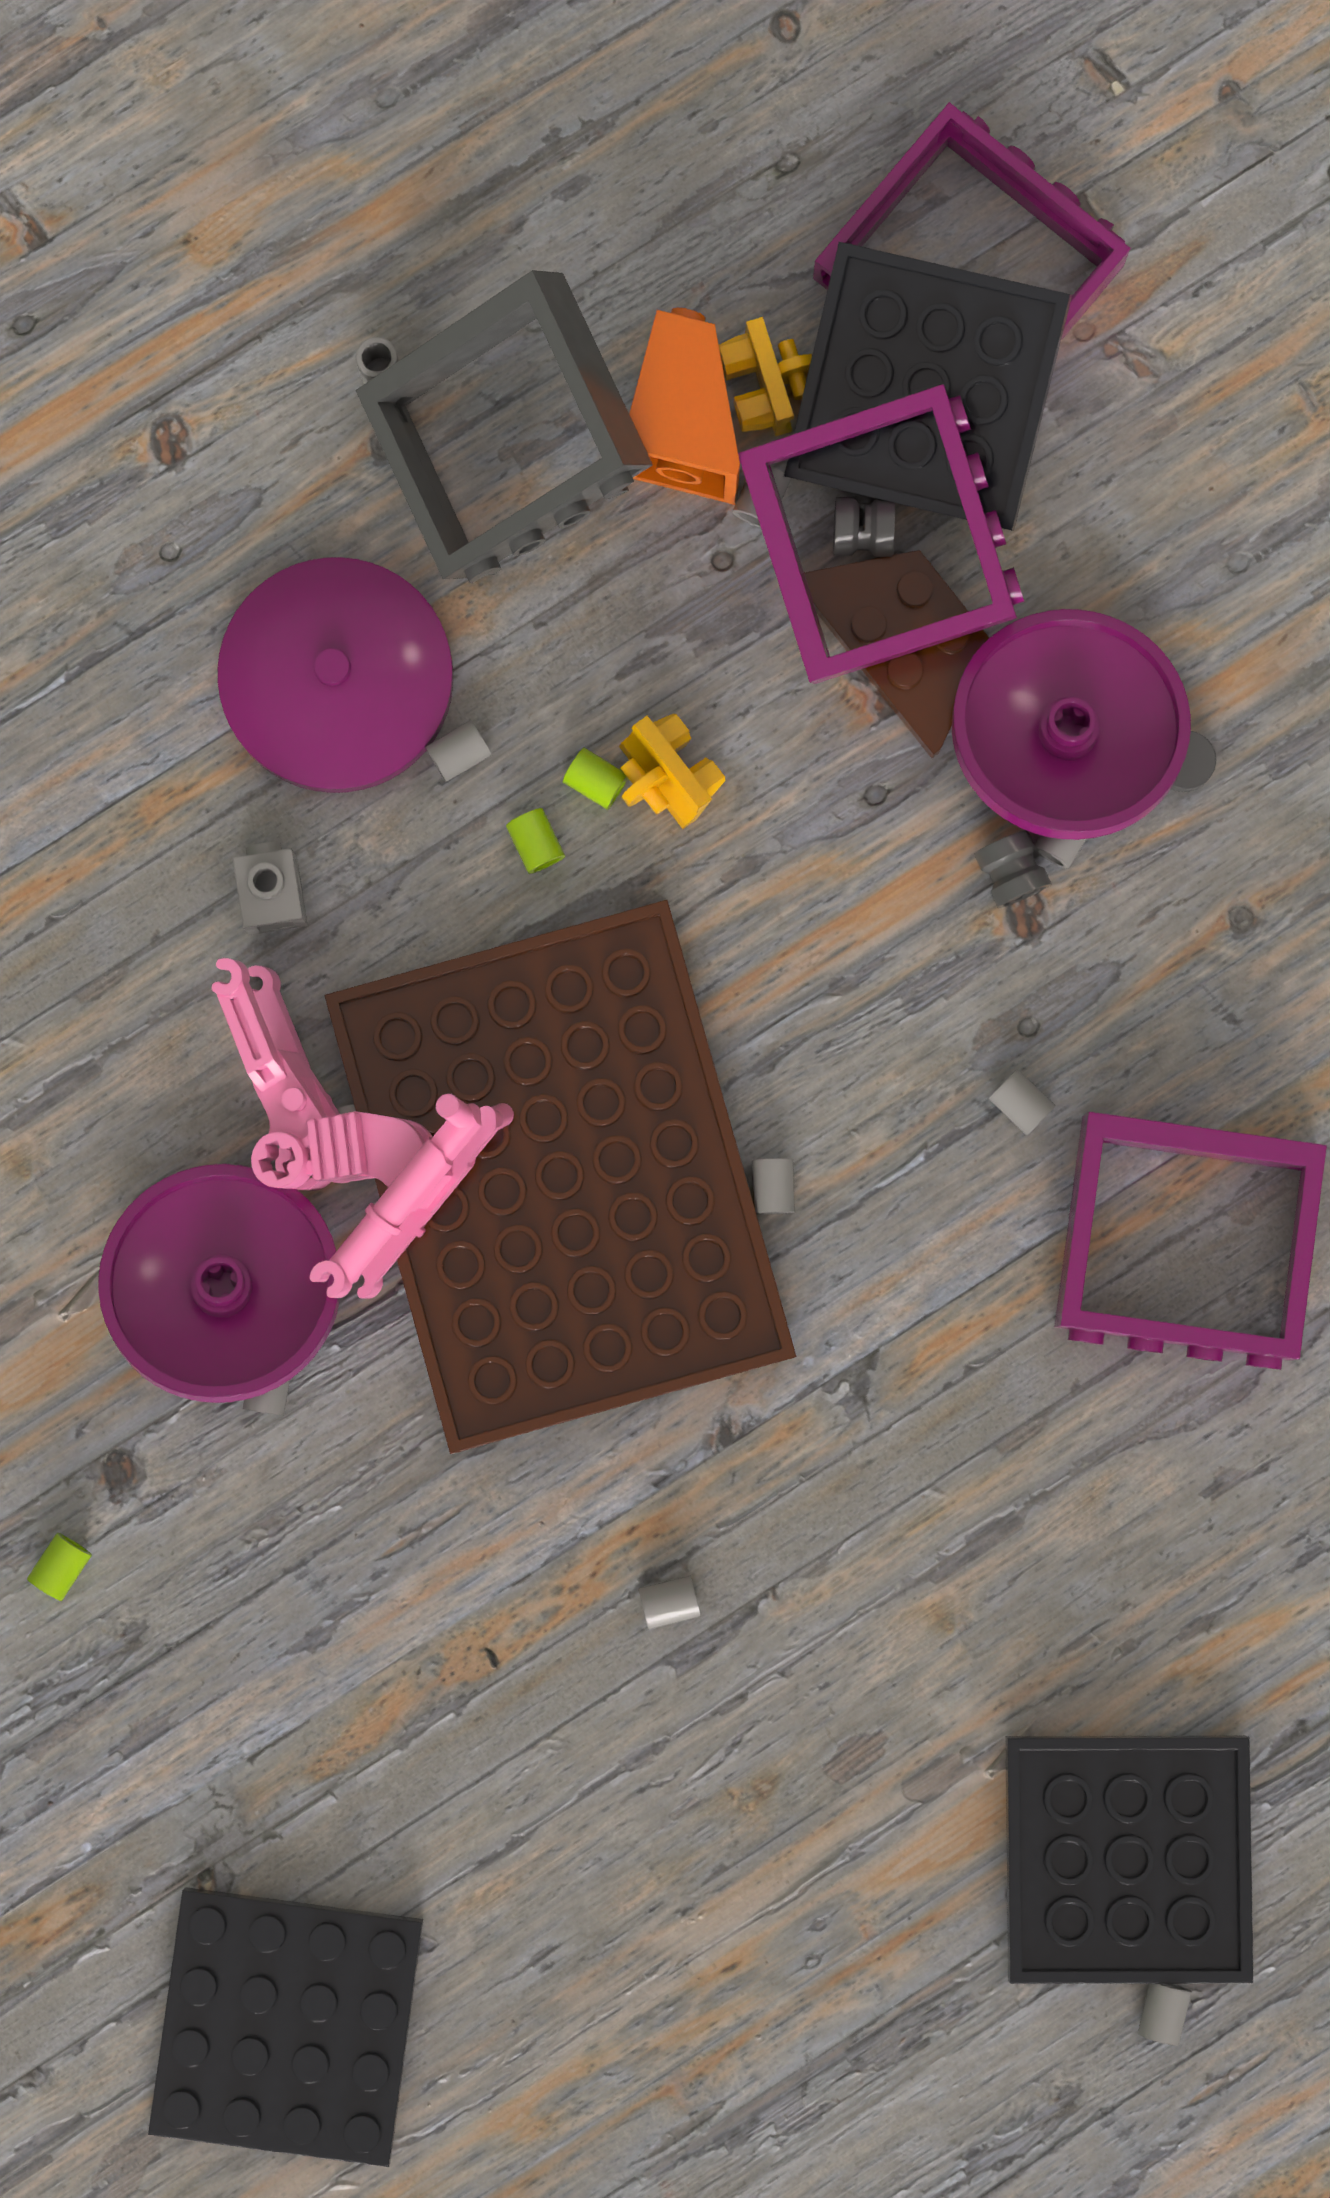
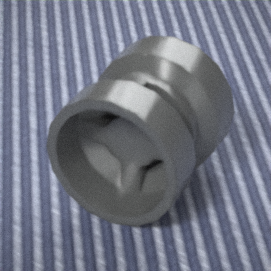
[833,497,895,557]
[974,830,1052,908]

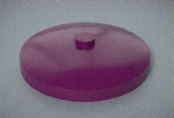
[217,557,454,793]
[952,609,1191,840]
[98,1164,340,1403]

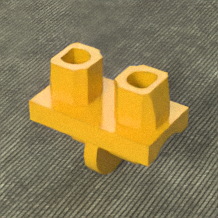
[719,317,812,437]
[619,713,725,829]

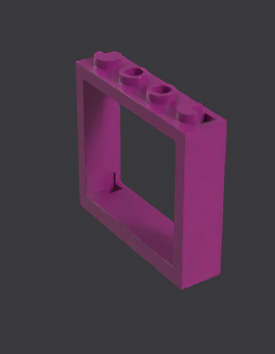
[813,102,1131,340]
[738,384,1025,684]
[1054,1112,1327,1370]

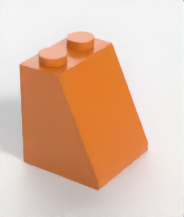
[629,307,740,505]

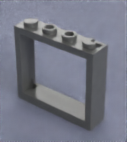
[355,270,653,584]

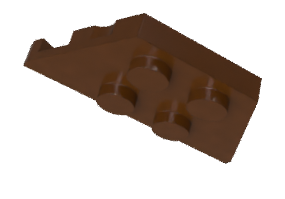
[804,550,989,758]

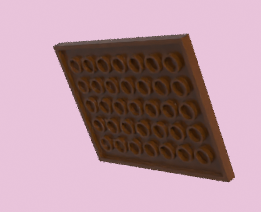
[324,900,797,1454]

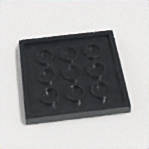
[784,242,1072,531]
[1005,1735,1253,1984]
[148,1887,423,2167]

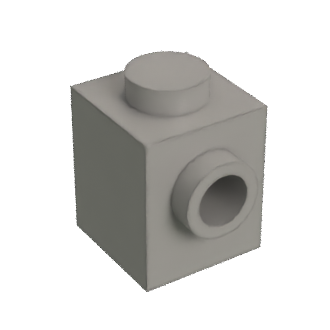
[233,842,308,935]

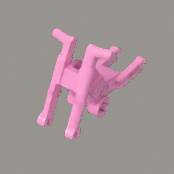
[212,958,514,1299]

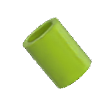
[562,747,628,810]
[506,808,565,874]
[27,1532,92,1601]

